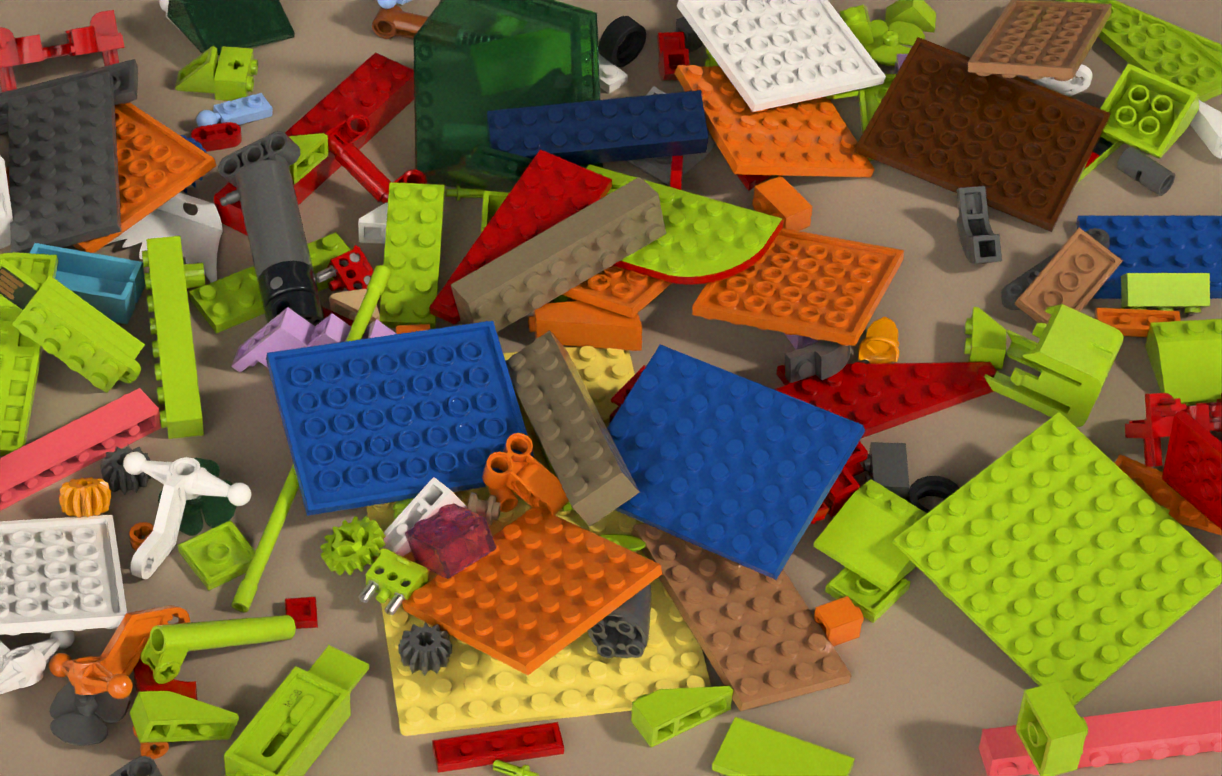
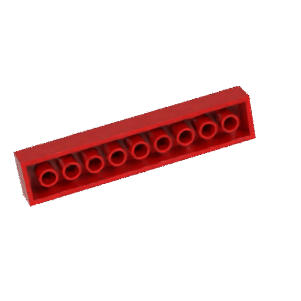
[214,52,418,236]

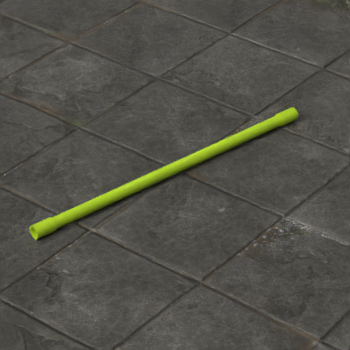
[231,265,391,613]

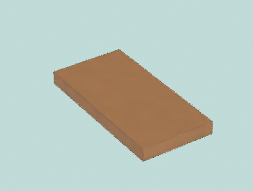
[1014,227,1123,324]

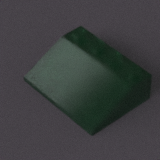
[167,0,295,55]

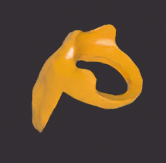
[858,316,900,364]

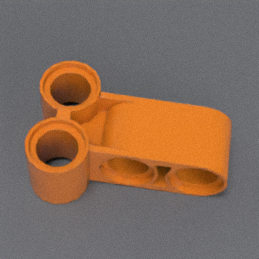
[482,433,569,516]

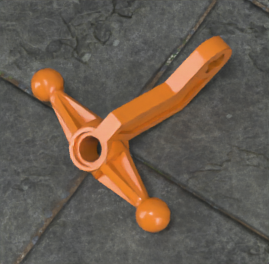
[48,605,190,699]

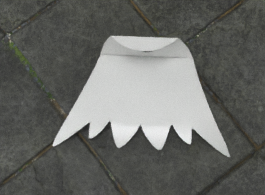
[106,193,223,282]

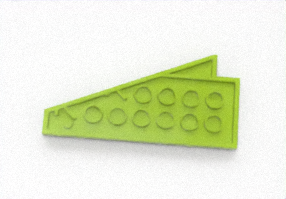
[1055,0,1222,102]

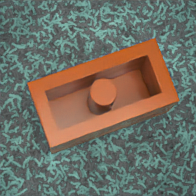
[752,175,813,231]

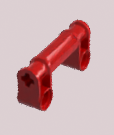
[325,113,427,204]

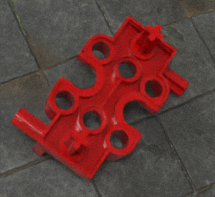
[0,10,125,92]
[1125,393,1222,467]

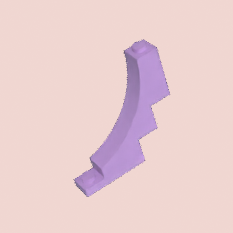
[231,307,396,373]

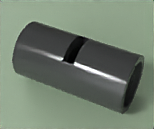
[1117,146,1175,196]

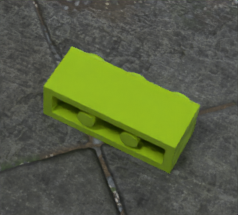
[1121,273,1210,314]

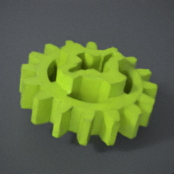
[320,516,386,575]

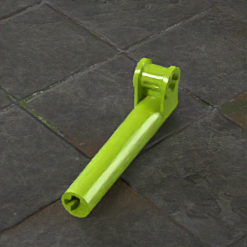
[140,615,296,684]

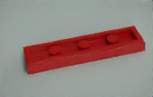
[432,722,564,773]

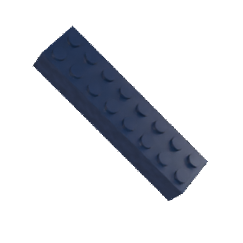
[487,90,708,174]

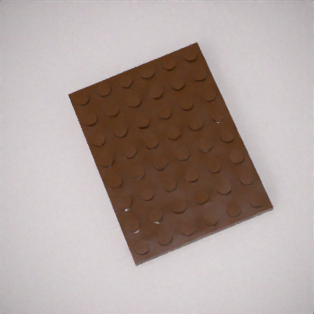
[855,37,1111,232]

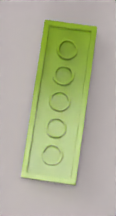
[379,182,445,329]
[189,232,350,334]

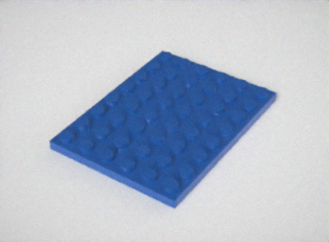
[266,321,535,516]
[607,344,865,580]

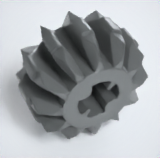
[101,444,151,495]
[398,622,452,676]

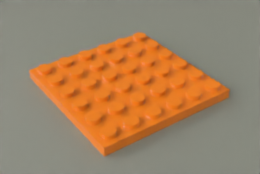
[674,65,875,177]
[6,102,217,253]
[692,228,904,346]
[402,508,662,675]

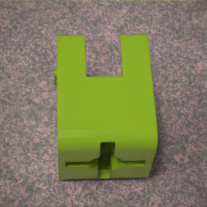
[984,304,1124,427]

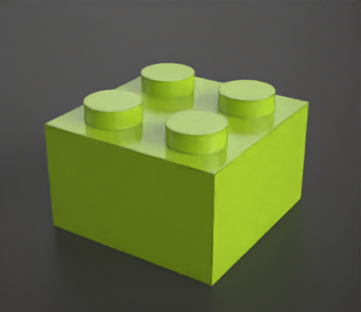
[1015,681,1088,776]

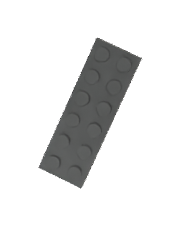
[0,59,138,135]

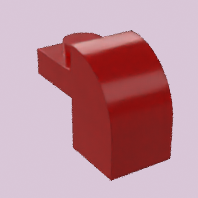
[657,32,690,81]

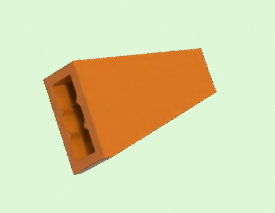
[528,301,642,351]

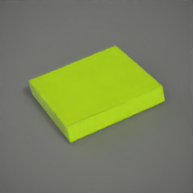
[178,520,255,591]
[825,567,911,623]

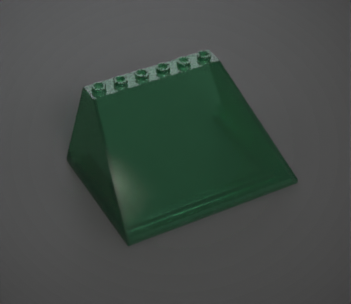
[414,0,603,192]

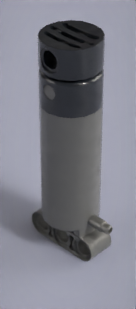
[218,131,325,326]

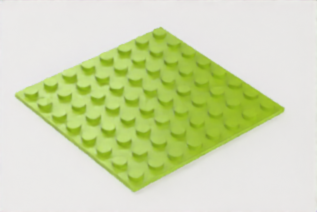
[892,412,1222,706]

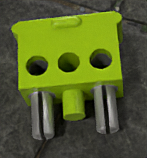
[358,548,429,616]

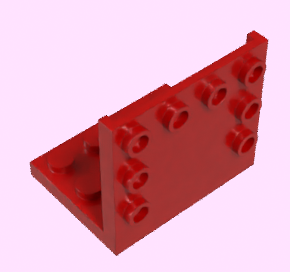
[1162,411,1222,530]

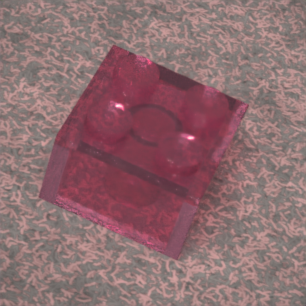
[405,503,497,579]

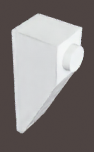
[1190,100,1222,160]
[379,477,468,556]

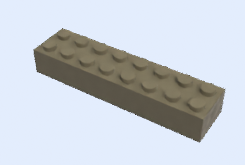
[451,177,666,332]
[506,330,640,526]

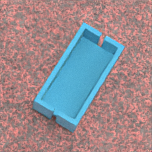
[30,243,145,324]

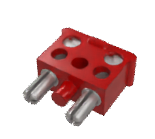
[315,245,374,302]

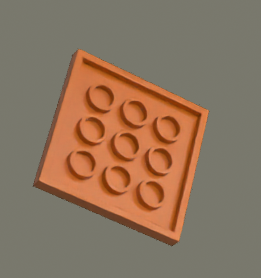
[562,266,672,318]

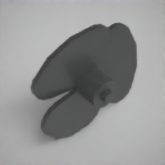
[49,681,131,746]

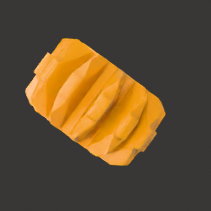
[59,477,111,518]

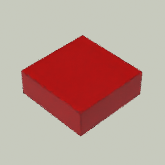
[285,597,318,629]

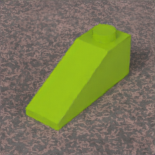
[631,686,733,748]
[130,691,239,743]

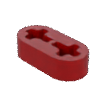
[191,122,242,152]

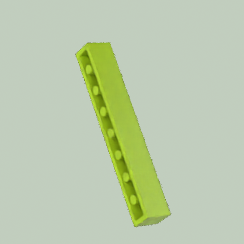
[142,236,204,439]

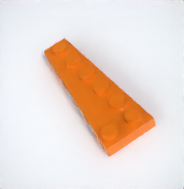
[1115,454,1222,536]

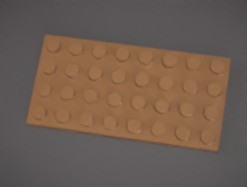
[968,0,1112,81]
[632,523,851,711]

